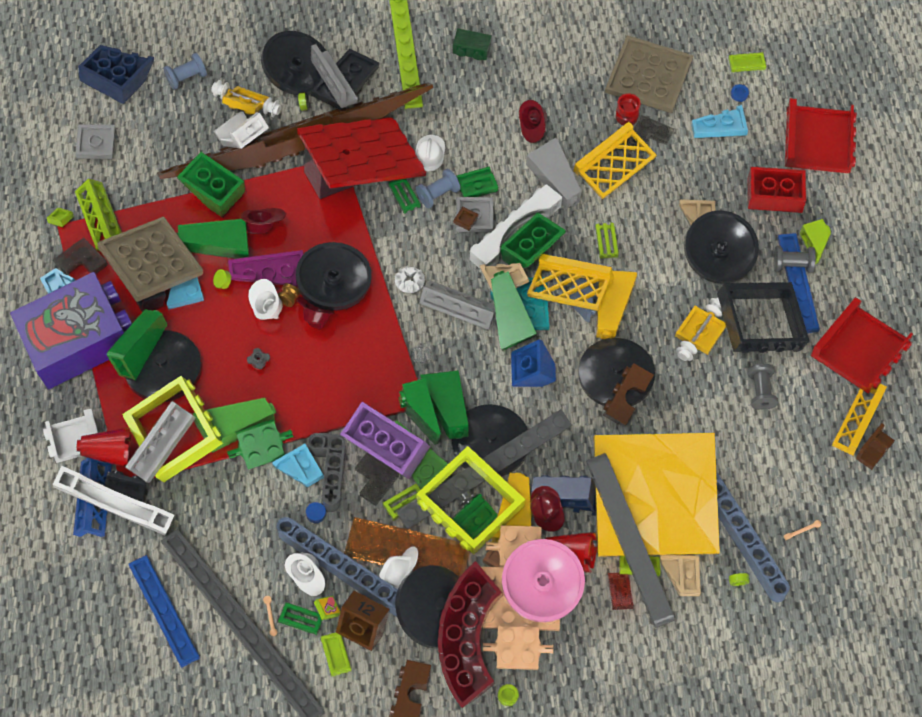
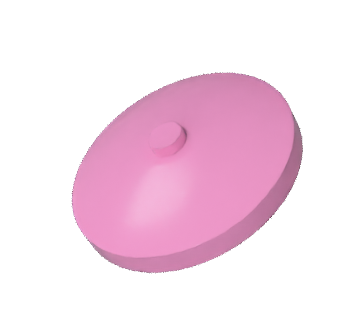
[502,539,585,622]

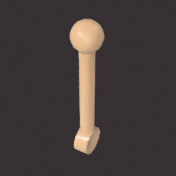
[783,520,821,540]
[263,596,278,636]

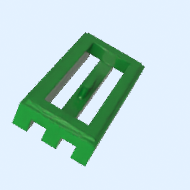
[388,179,421,214]
[278,602,323,635]

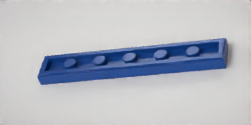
[777,233,820,333]
[128,555,200,668]

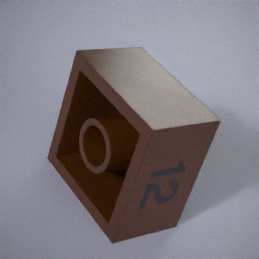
[336,591,390,651]

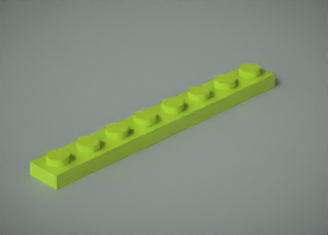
[389,0,423,109]

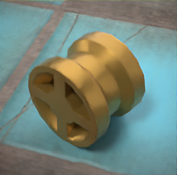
[278,283,300,307]

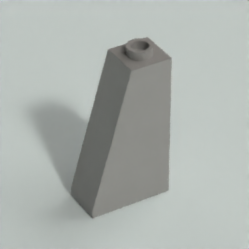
[526,137,581,209]

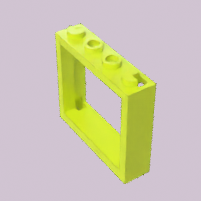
[122,376,223,482]
[416,446,525,555]

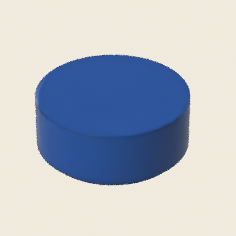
[731,84,749,102]
[306,502,326,523]

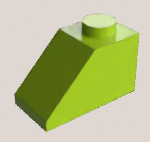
[800,219,831,264]

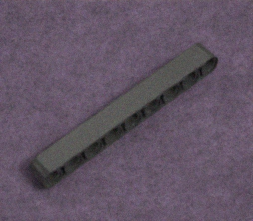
[586,453,675,628]

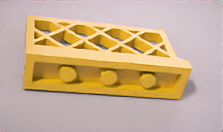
[573,122,657,199]
[527,254,614,311]

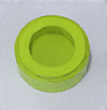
[298,93,308,111]
[213,269,231,289]
[729,573,750,586]
[498,684,519,706]

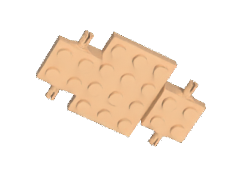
[481,526,560,670]

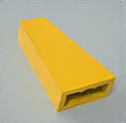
[596,271,637,339]
[491,473,531,543]

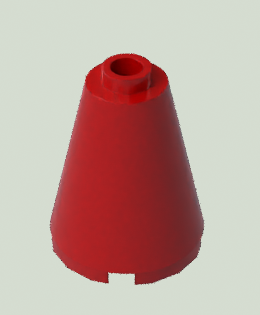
[76,428,131,467]
[545,532,597,573]

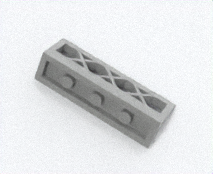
[311,44,358,108]
[419,281,496,330]
[125,401,196,483]

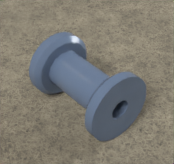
[163,53,207,90]
[416,168,460,208]

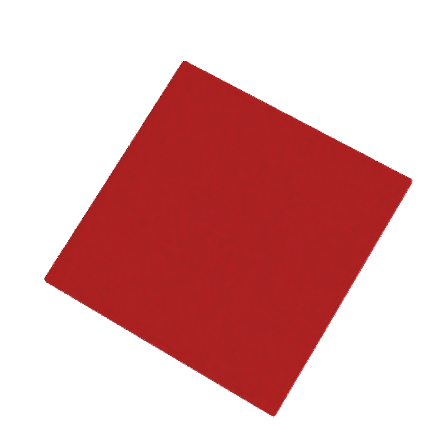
[57,166,417,481]

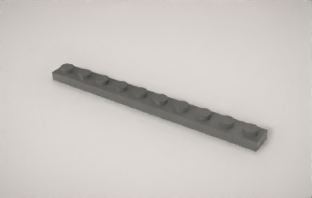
[396,409,572,530]

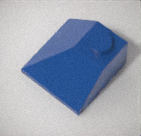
[511,339,556,387]

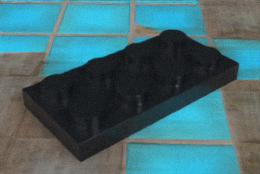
[311,48,379,110]

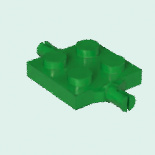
[227,419,293,470]

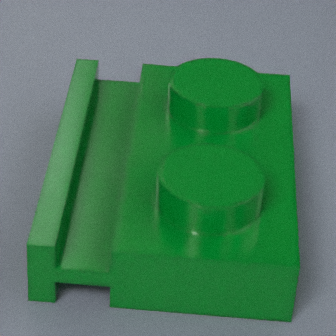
[456,166,499,197]
[451,494,498,539]

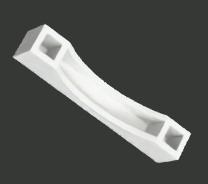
[470,184,562,268]
[53,466,174,536]

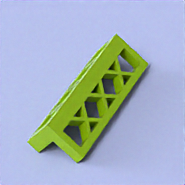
[75,178,121,251]

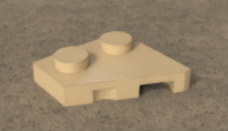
[679,200,715,225]
[660,555,701,597]

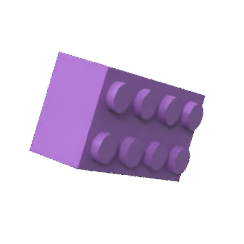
[340,402,431,479]

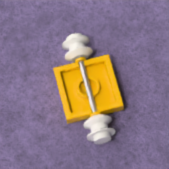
[211,80,281,117]
[675,298,726,361]

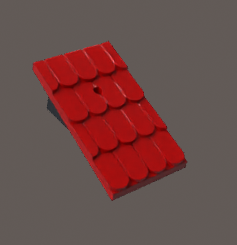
[297,117,426,199]

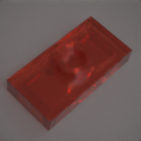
[608,573,633,610]

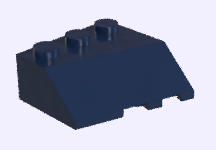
[78,45,154,104]

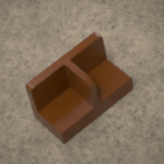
[856,423,895,470]

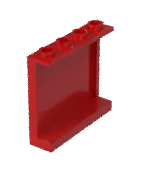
[785,98,857,173]
[811,297,913,394]

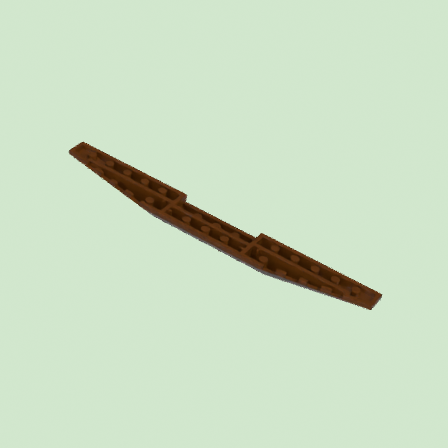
[157,82,434,179]

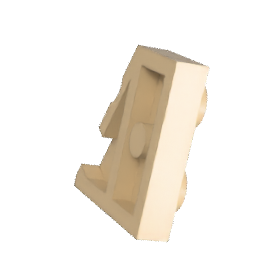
[480,263,529,293]

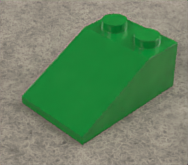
[177,152,245,217]
[398,379,441,445]

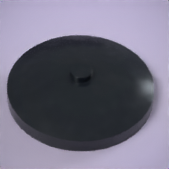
[261,31,326,95]
[684,210,759,284]
[296,242,372,311]
[125,330,202,402]
[578,338,655,406]
[451,404,528,477]
[395,565,459,648]

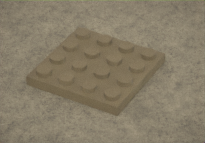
[605,35,694,113]
[97,217,203,302]

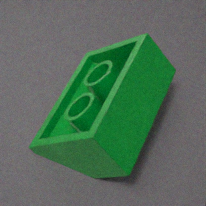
[500,213,566,268]

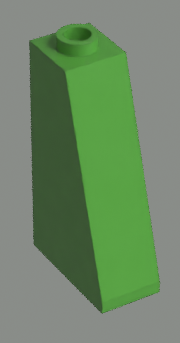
[193,398,276,453]

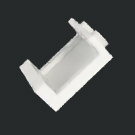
[214,111,269,149]
[43,409,98,463]

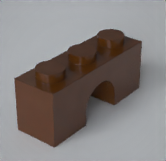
[603,363,654,427]
[389,660,431,717]

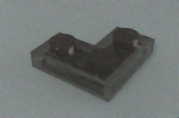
[627,115,674,147]
[54,237,108,275]
[355,453,399,506]

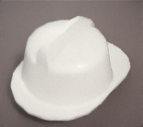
[415,135,445,171]
[248,279,283,320]
[379,546,418,589]
[285,552,325,596]

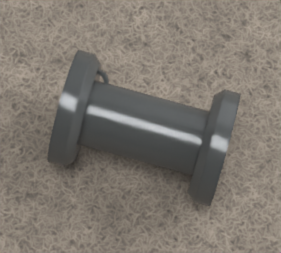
[774,246,815,273]
[747,364,779,410]

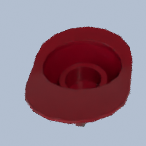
[519,100,547,143]
[241,208,286,234]
[297,297,335,329]
[530,486,565,532]

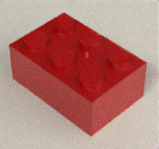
[747,167,806,213]

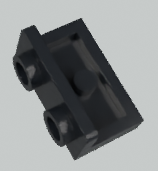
[104,471,147,502]

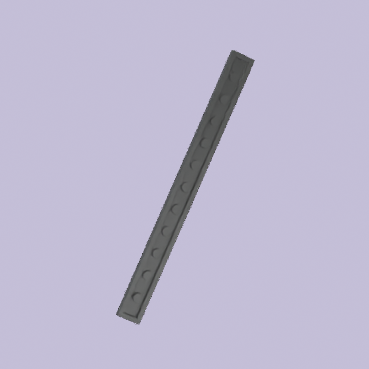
[161,529,325,717]

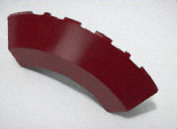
[438,561,503,708]

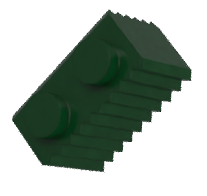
[453,28,492,60]

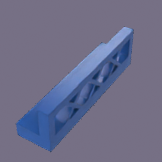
[73,458,112,537]

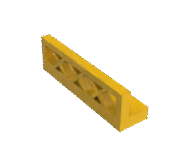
[832,384,887,455]

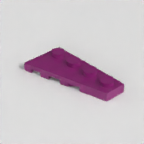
[228,250,303,286]

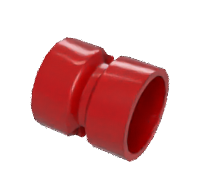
[615,93,641,126]

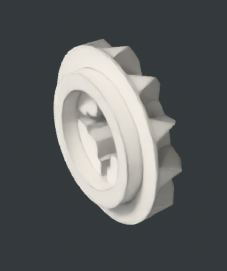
[395,266,425,293]

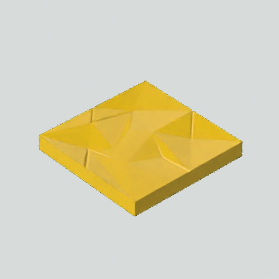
[593,433,720,557]

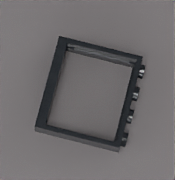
[717,282,810,353]

